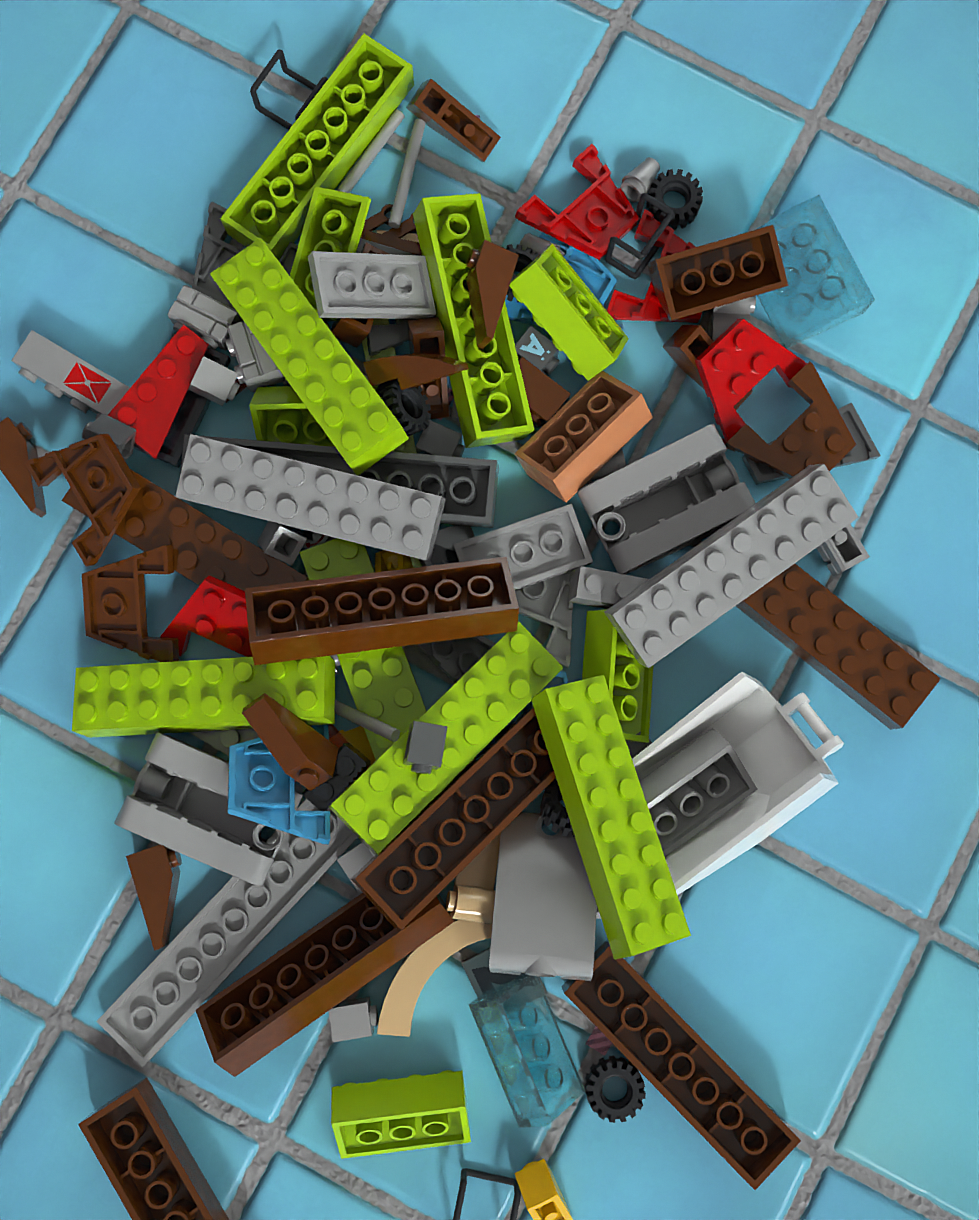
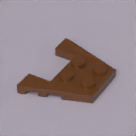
[725,361,857,479]
[25,434,141,566]
[82,544,179,662]

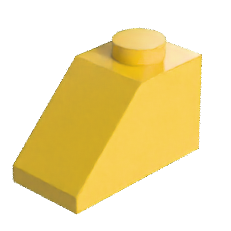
[514,1159,573,1220]

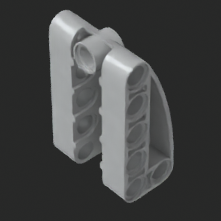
[577,424,756,575]
[114,732,303,887]
[489,812,597,981]

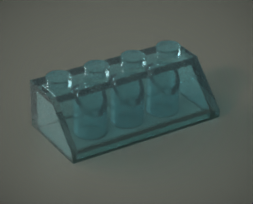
[468,974,585,1128]

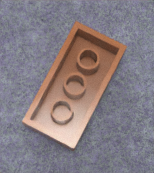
[515,371,653,503]

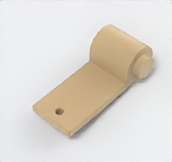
[446,832,501,924]

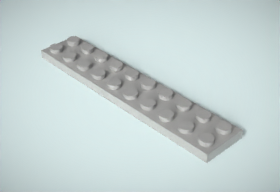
[96,799,358,1067]

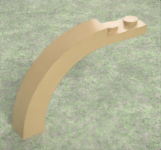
[377,919,493,1037]

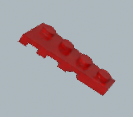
[108,324,209,460]

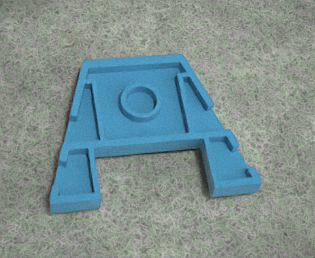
[505,232,617,325]
[227,725,330,844]

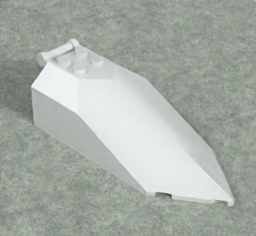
[596,672,844,919]

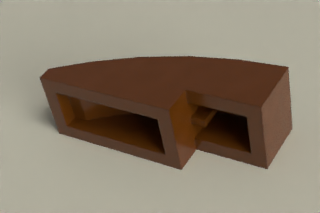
[363,353,469,390]

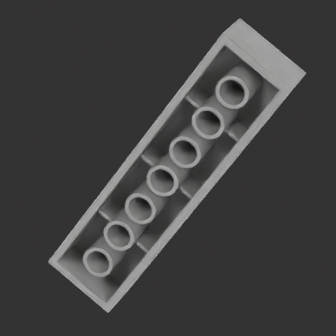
[175,434,446,561]
[604,464,859,668]

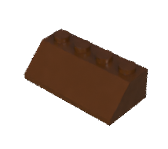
[647,225,788,321]

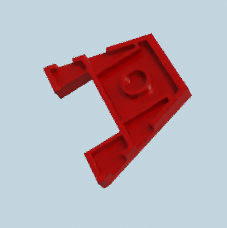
[515,144,640,260]
[607,209,702,323]
[695,319,807,449]
[160,575,253,657]

